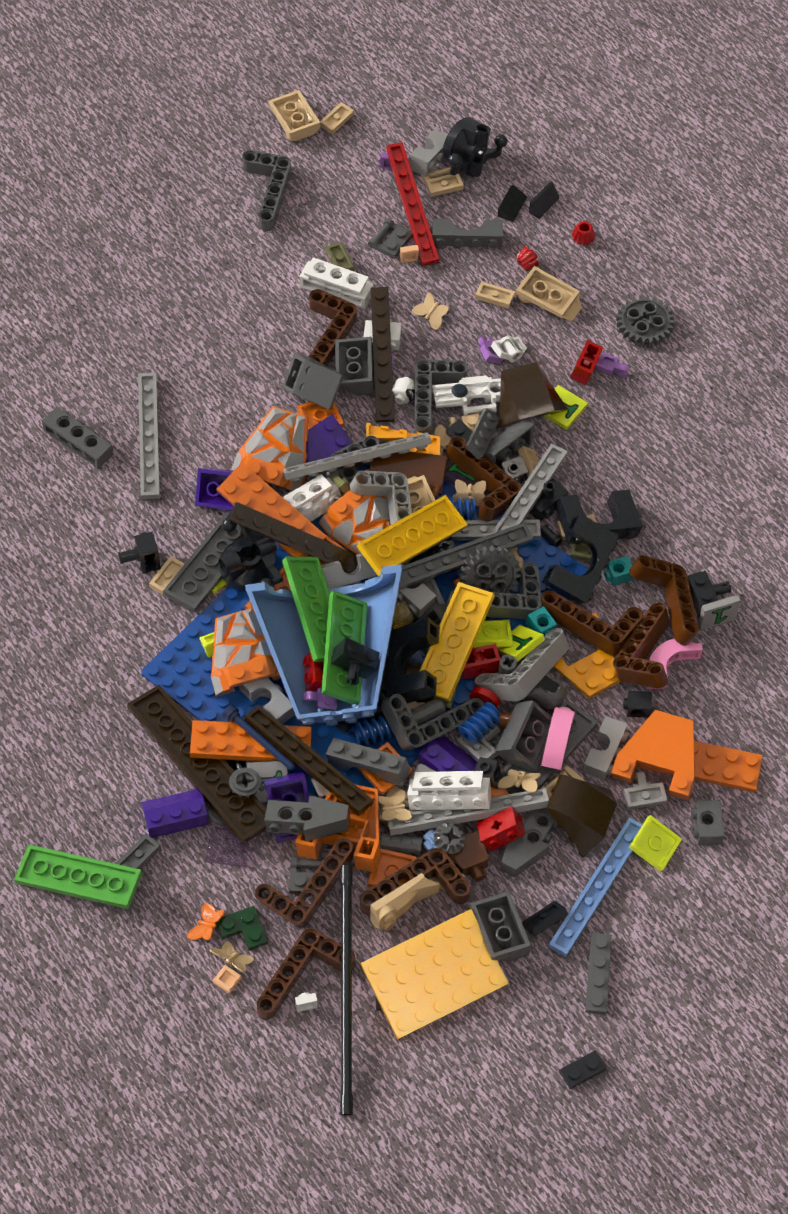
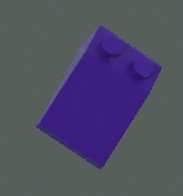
[306,414,353,478]
[263,772,309,843]

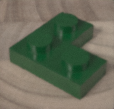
[216,906,268,950]

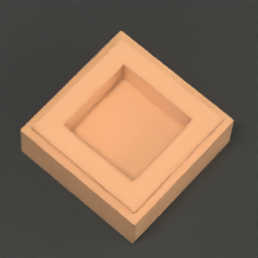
[400,245,419,263]
[213,965,242,994]

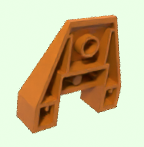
[611,710,695,801]
[295,784,381,873]

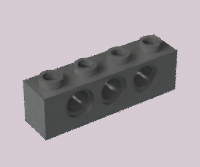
[42,407,113,469]

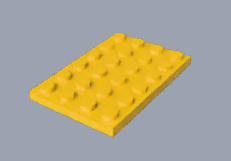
[360,909,509,1040]

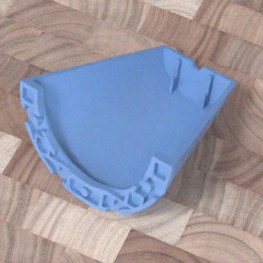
[245,564,402,726]

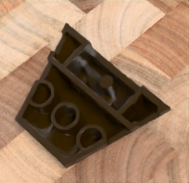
[499,362,569,428]
[546,774,617,857]

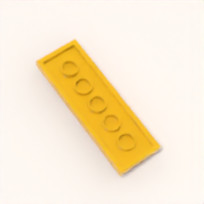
[357,495,468,577]
[420,582,495,701]

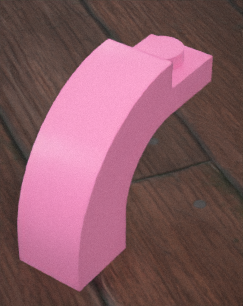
[647,639,703,689]
[541,707,575,770]

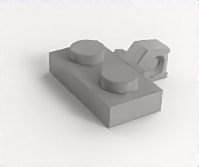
[623,771,667,810]

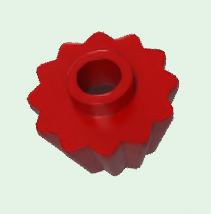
[571,221,596,246]
[516,246,539,270]

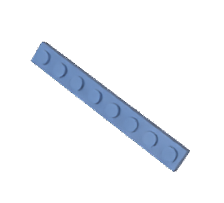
[549,817,643,957]

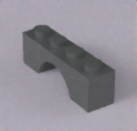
[432,218,503,248]
[326,738,410,786]

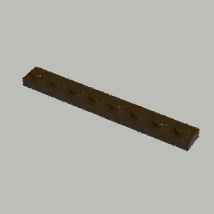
[370,287,394,422]
[228,502,368,581]
[245,705,373,816]

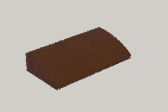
[369,451,448,495]

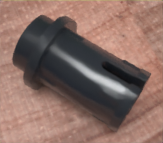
[540,525,563,548]

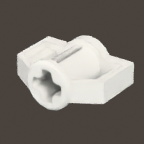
[491,336,527,363]

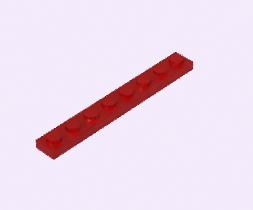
[386,142,439,266]

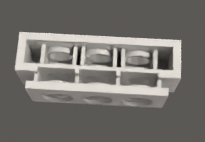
[299,258,373,309]
[283,474,342,522]
[407,771,492,810]

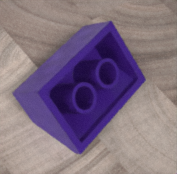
[195,467,258,510]
[419,736,478,791]
[141,789,209,838]

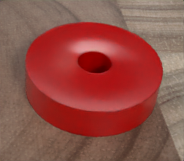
[469,687,501,709]

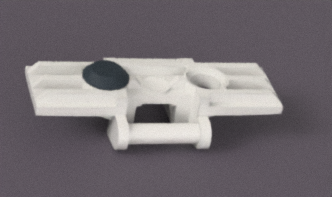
[432,375,501,416]

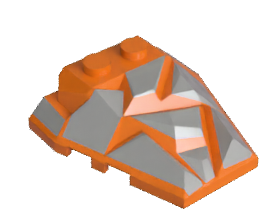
[231,406,308,491]
[319,482,391,554]
[211,608,281,697]

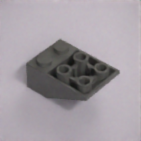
[282,353,344,410]

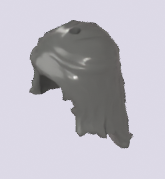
[523,673,565,710]

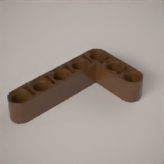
[309,289,357,366]
[446,436,522,522]
[629,555,699,646]
[540,590,643,655]
[613,603,670,688]
[255,838,356,928]
[360,848,470,915]
[257,928,355,1020]

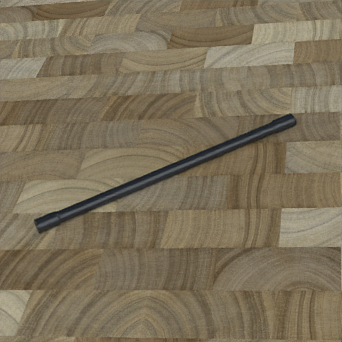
[340,865,353,1116]

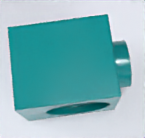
[604,556,634,587]
[525,606,557,637]

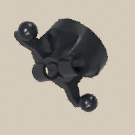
[443,117,508,177]
[218,517,283,592]

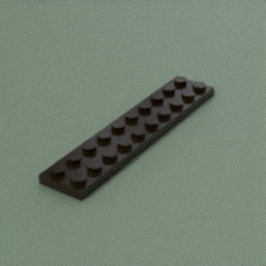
[127,684,266,844]

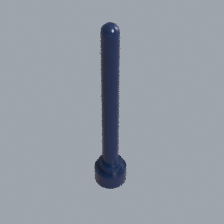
[222,704,296,771]

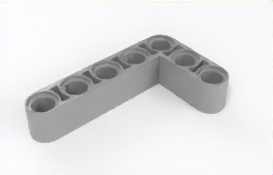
[350,471,412,564]
[474,628,570,701]

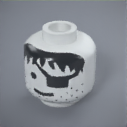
[392,377,415,405]

